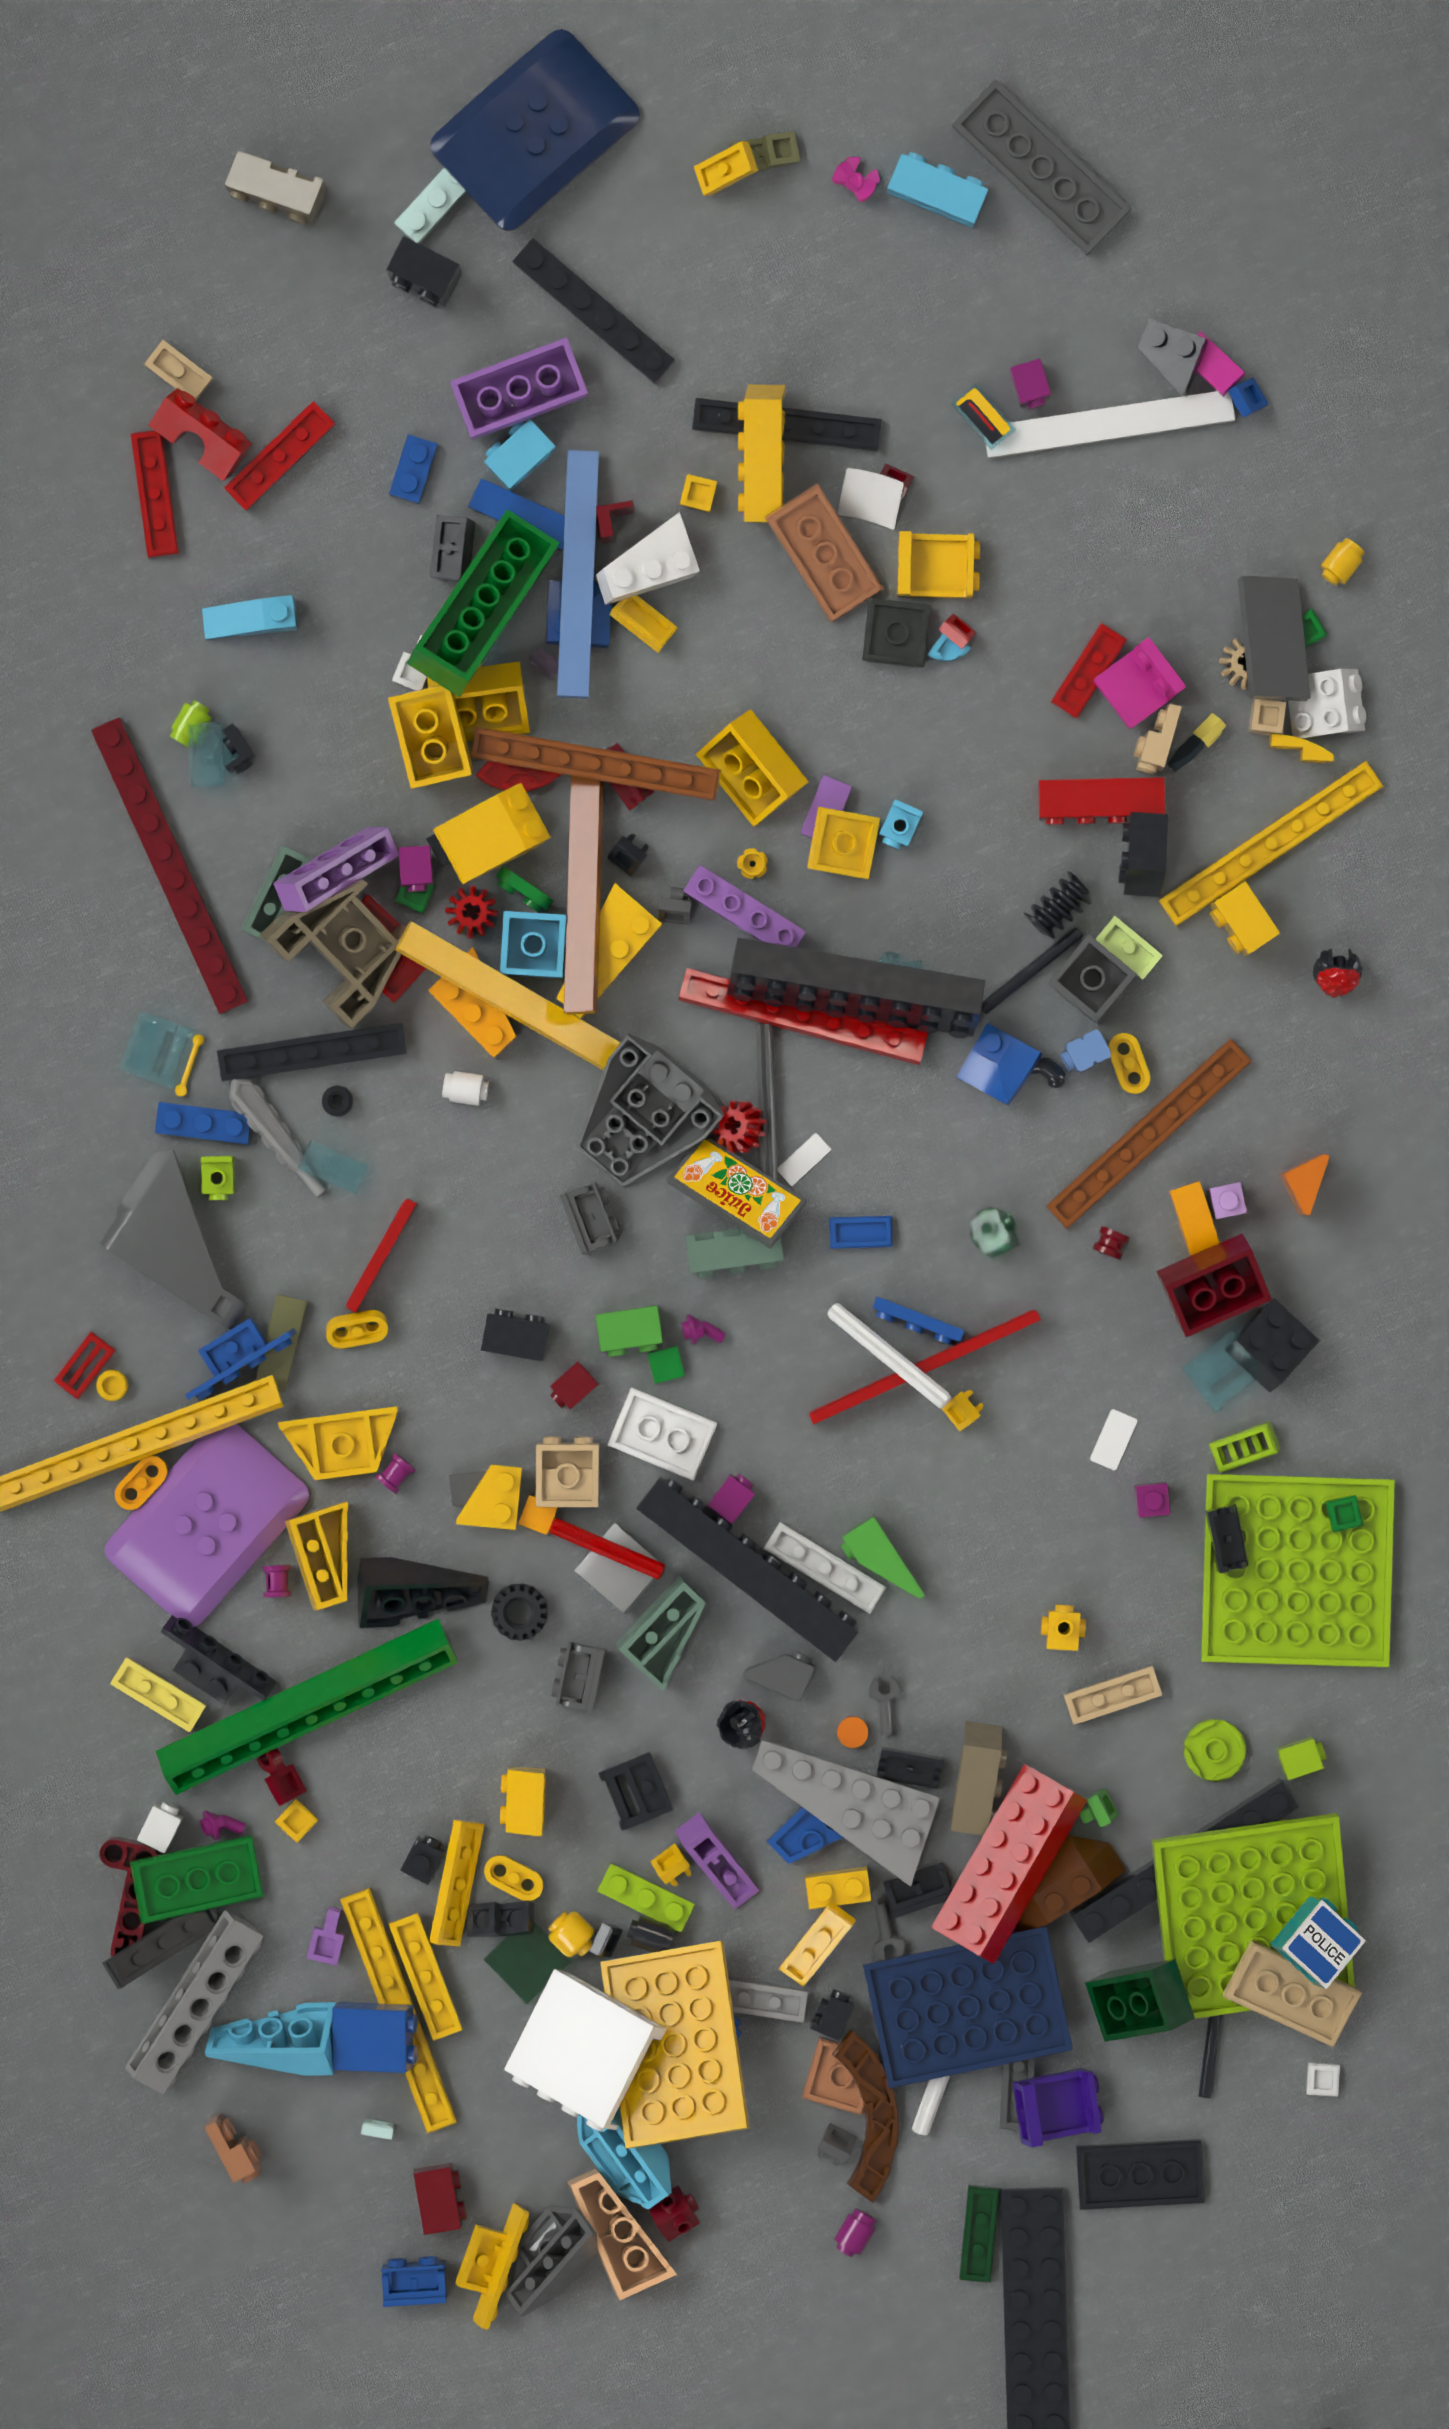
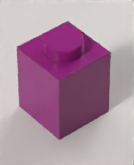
[1009,358,1051,410]
[399,845,433,892]
[708,1474,755,1524]
[1134,1482,1170,1518]

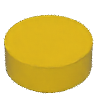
[96,1370,129,1401]

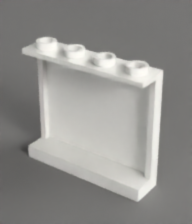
[504,1969,666,2132]

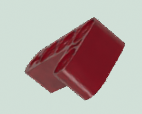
[99,1837,161,1957]

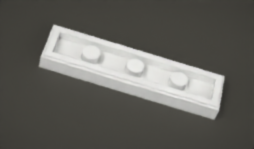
[764,1522,886,1614]

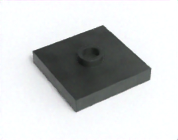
[862,598,931,668]

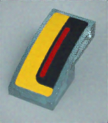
[951,384,1016,451]

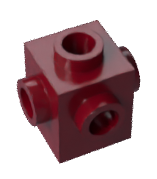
[649,2185,700,2242]

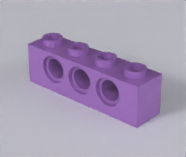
[273,827,399,912]
[683,865,806,948]

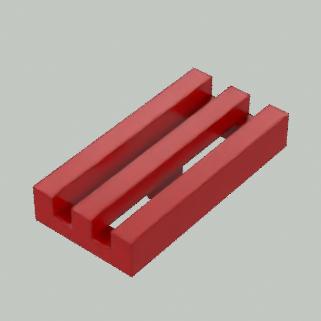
[53,1331,116,1400]

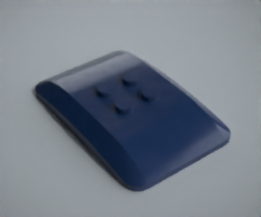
[430,29,640,231]

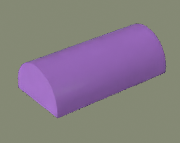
[450,337,589,441]

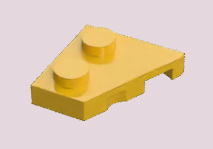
[456,1464,522,1530]

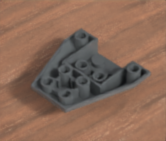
[576,1034,725,1187]

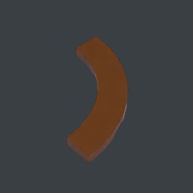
[832,2029,899,2203]

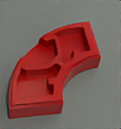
[475,761,562,792]

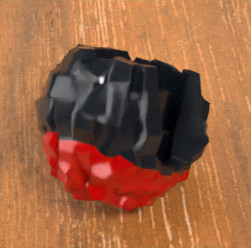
[1313,949,1363,998]
[716,1699,766,1749]

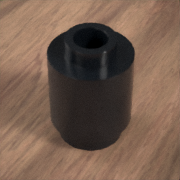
[627,1915,675,1952]

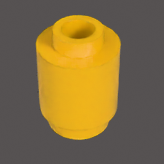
[1320,538,1365,586]

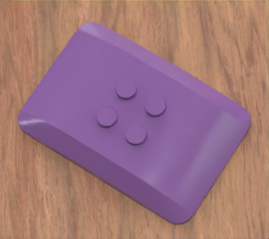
[105,1424,310,1627]

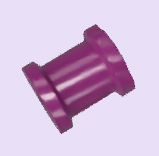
[375,1453,416,1494]
[263,1565,291,1597]

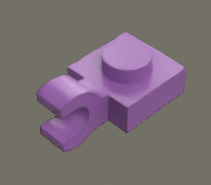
[307,1906,345,1966]

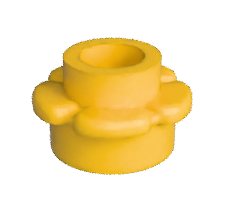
[737,848,768,879]

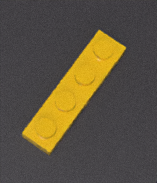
[429,1819,485,1947]
[389,1912,463,2041]

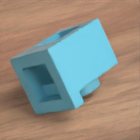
[879,799,923,850]

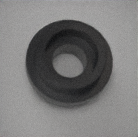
[322,1085,353,1117]

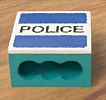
[1270,1896,1366,1989]

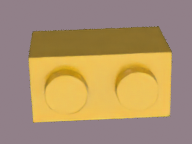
[805,1866,871,1909]

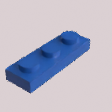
[155,1102,251,1145]
[872,1296,964,1345]

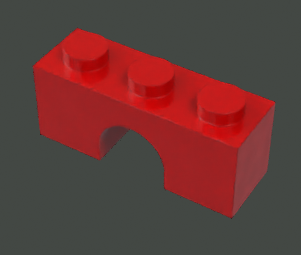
[148,388,253,481]

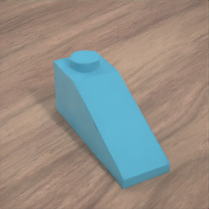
[202,595,299,640]

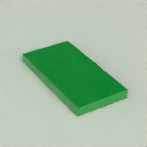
[130,1835,264,1924]

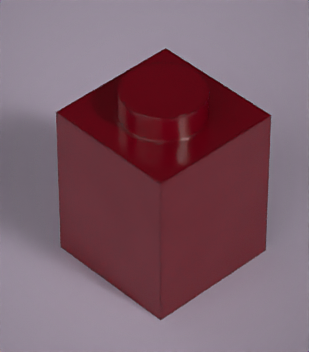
[550,1361,599,1410]

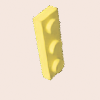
[110,1657,207,1732]

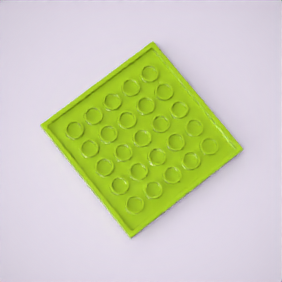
[1201,1474,1395,1667]
[1152,1813,1355,2019]

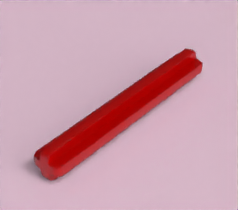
[549,1518,666,1580]

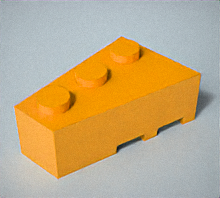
[428,947,517,1058]

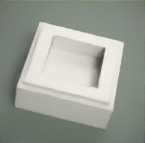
[1306,2062,1340,2097]

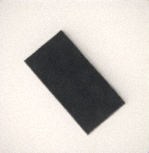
[1076,2139,1205,2210]

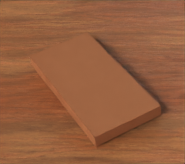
[765,483,884,623]

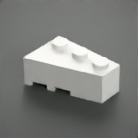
[595,512,700,605]

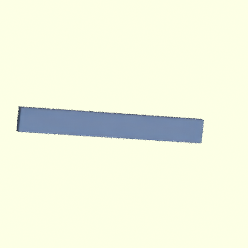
[557,450,599,699]

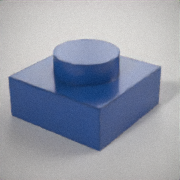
[1228,377,1269,418]

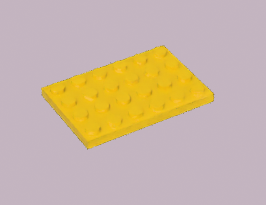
[600,1941,750,2149]

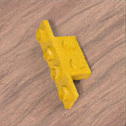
[455,2203,529,2330]

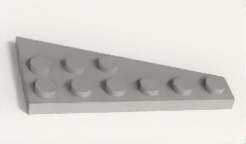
[752,1739,940,1887]

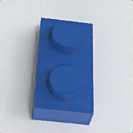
[389,434,438,504]

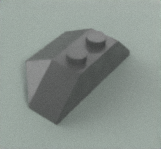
[504,2205,598,2316]

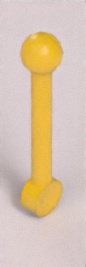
[175,1034,205,1097]

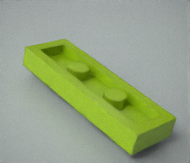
[597,1862,695,1932]

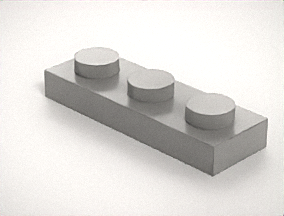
[729,1979,808,2023]

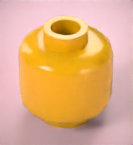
[548,1911,595,1957]

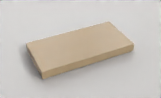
[1223,1940,1362,2047]

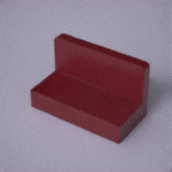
[596,500,635,544]

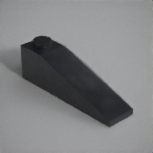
[357,1557,489,1628]

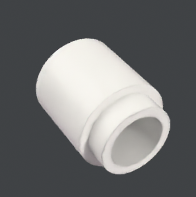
[442,1071,489,1106]

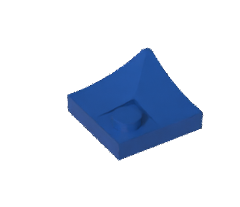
[546,580,611,648]
[957,1023,1043,1106]

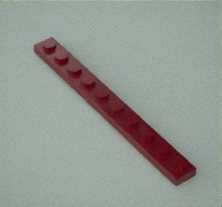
[91,717,249,1015]

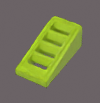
[1209,1421,1280,1473]

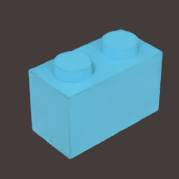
[484,419,556,492]

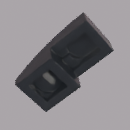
[467,1900,534,1937]

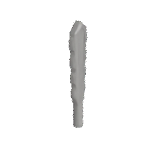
[229,1079,326,1197]

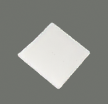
[837,468,904,530]

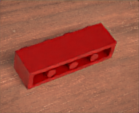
[1038,777,1165,825]

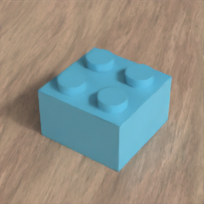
[500,911,567,979]

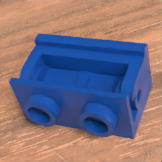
[381,2256,448,2307]

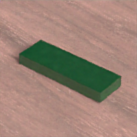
[959,2185,1000,2283]

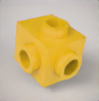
[1041,1604,1086,1651]

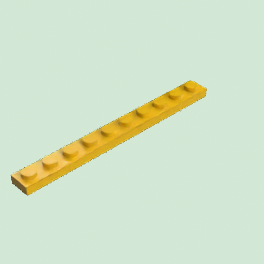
[0,1375,284,1512]

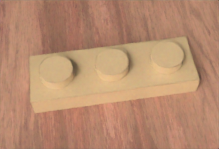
[1063,1665,1163,1725]

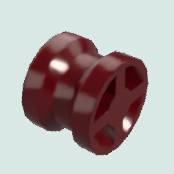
[1092,1226,1130,1260]

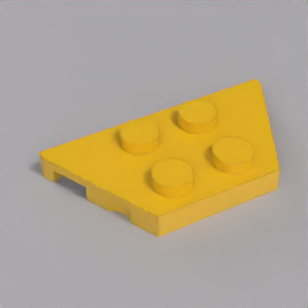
[278,1406,398,1480]

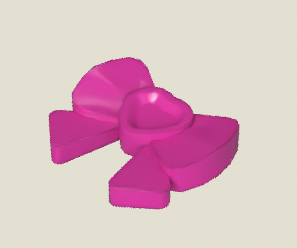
[832,157,880,202]

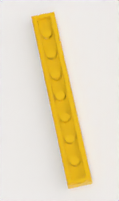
[1159,761,1384,926]
[395,921,621,1071]
[340,1888,457,2134]

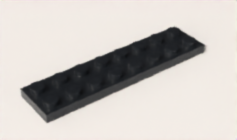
[1000,2187,1070,2429]

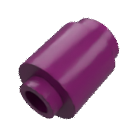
[834,2208,877,2257]

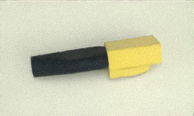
[1167,713,1227,772]

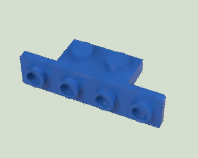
[185,1317,297,1401]

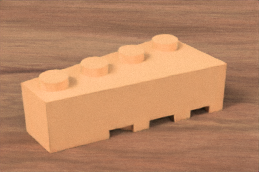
[567,2169,677,2300]

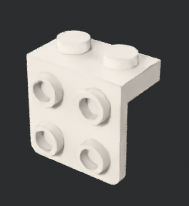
[1288,669,1366,739]

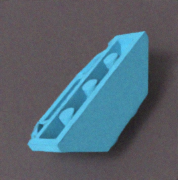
[577,2106,672,2209]

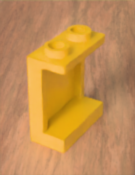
[897,531,980,599]

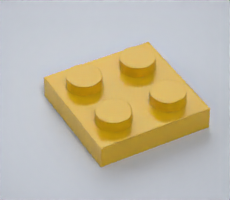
[807,806,880,879]

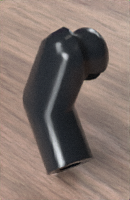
[1031,1057,1066,1088]

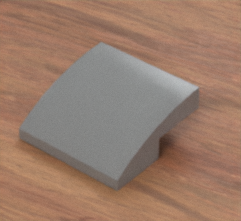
[574,1523,660,1614]

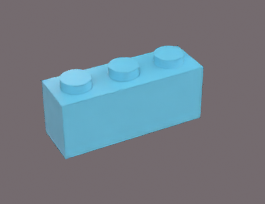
[887,152,988,228]

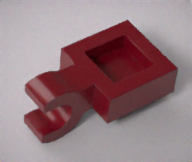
[257,1748,307,1806]

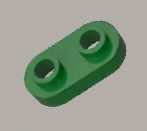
[496,866,554,913]

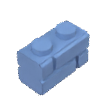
[1060,1029,1111,1073]

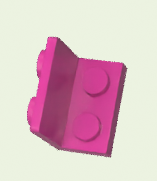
[1094,637,1186,729]

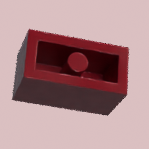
[413,2163,467,2235]

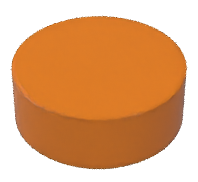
[837,1716,868,1748]

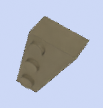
[951,1721,1007,1836]

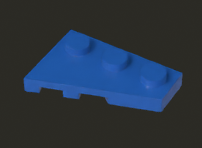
[766,1806,844,1864]

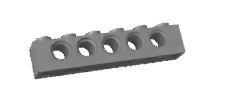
[125,1910,264,2095]

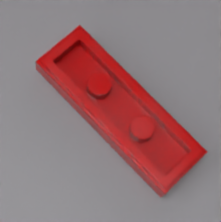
[1050,623,1128,719]

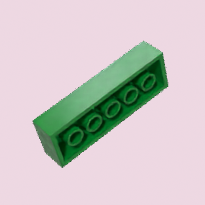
[407,509,560,697]

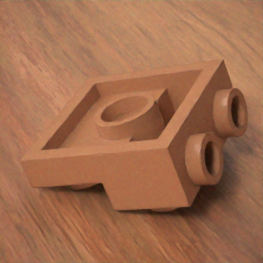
[204,2113,262,2184]

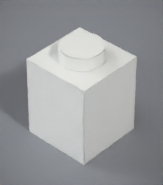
[137,1802,184,1853]

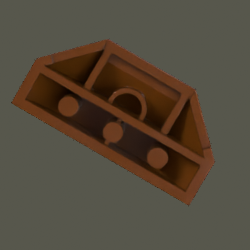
[1015,1834,1126,1932]

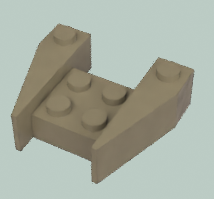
[259,879,406,1029]

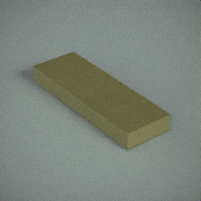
[255,1294,308,1393]

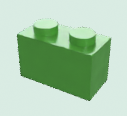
[596,1305,663,1357]

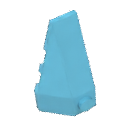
[205,2002,337,2076]

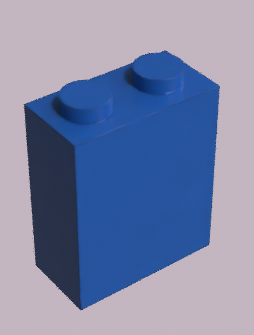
[332,2002,418,2073]

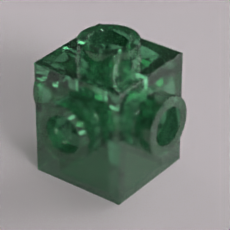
[969,1207,1021,1259]

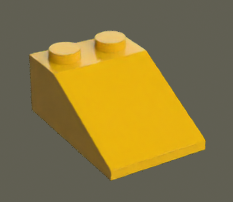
[388,685,474,789]
[433,783,551,884]

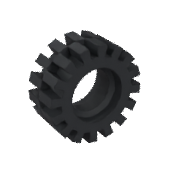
[491,1583,548,1641]

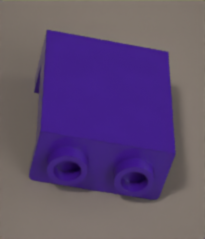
[1013,2068,1104,2148]

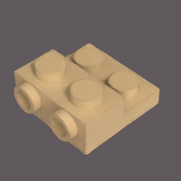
[1133,703,1182,775]
[536,1436,599,1507]

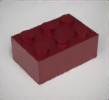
[1156,1234,1272,1338]

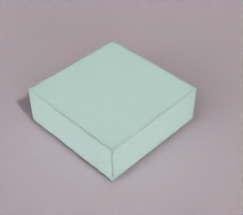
[361,2118,395,2140]

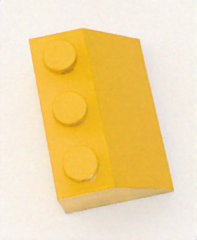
[427,661,530,741]
[696,709,809,827]

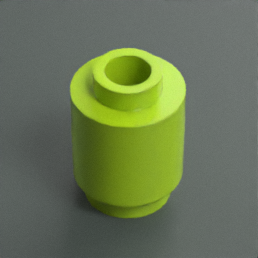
[169,700,212,749]

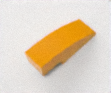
[1168,1181,1219,1256]

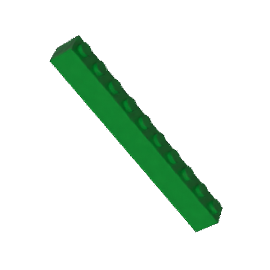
[155,1618,459,1795]

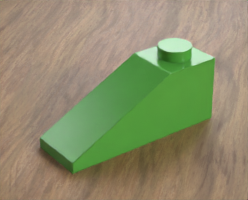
[840,1516,925,1599]

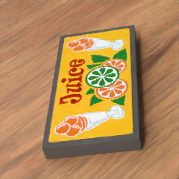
[668,1137,807,1249]

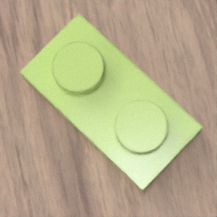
[1096,916,1163,980]

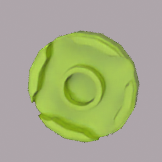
[1183,1719,1246,1782]

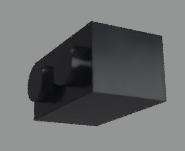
[481,1308,550,1362]

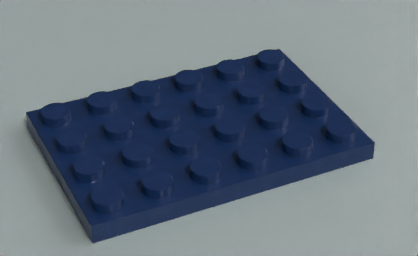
[863,1926,1073,2088]

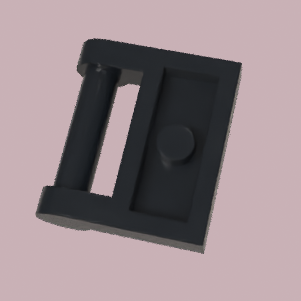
[598,1751,674,1831]

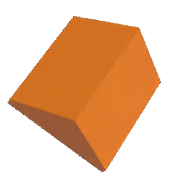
[1279,1154,1330,1216]

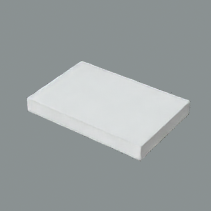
[608,1387,717,1481]

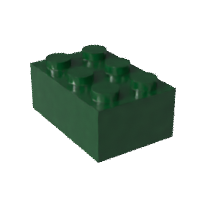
[1085,1959,1195,2042]

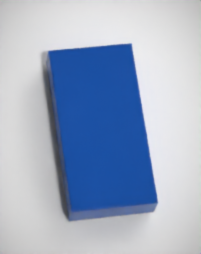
[829,1216,893,1249]

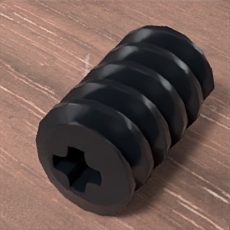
[1023,871,1092,939]

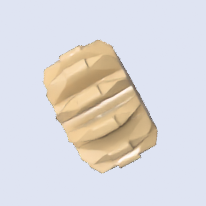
[1219,638,1248,690]

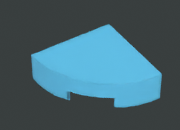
[927,634,971,661]

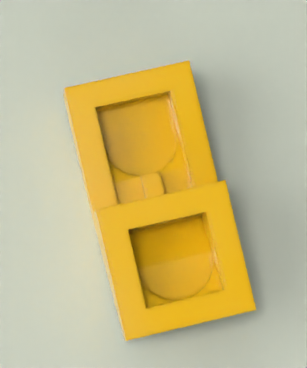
[1269,734,1334,763]

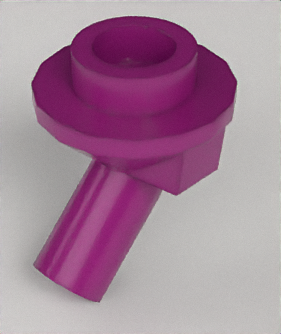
[681,1314,725,1345]
[200,1810,245,1840]

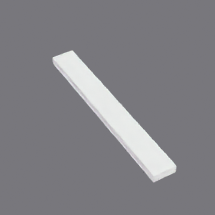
[984,391,1235,459]

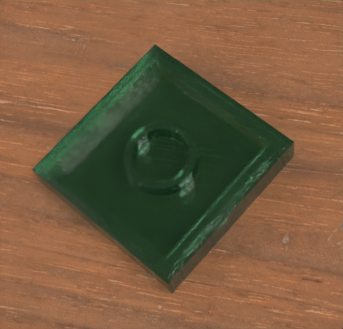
[484,1921,572,2004]

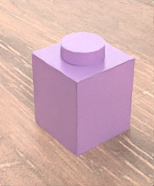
[1207,1182,1247,1219]

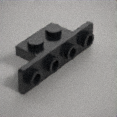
[161,1615,277,1705]

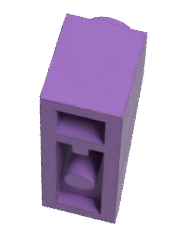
[675,1812,759,1910]

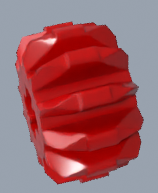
[445,885,499,939]
[713,1100,767,1153]

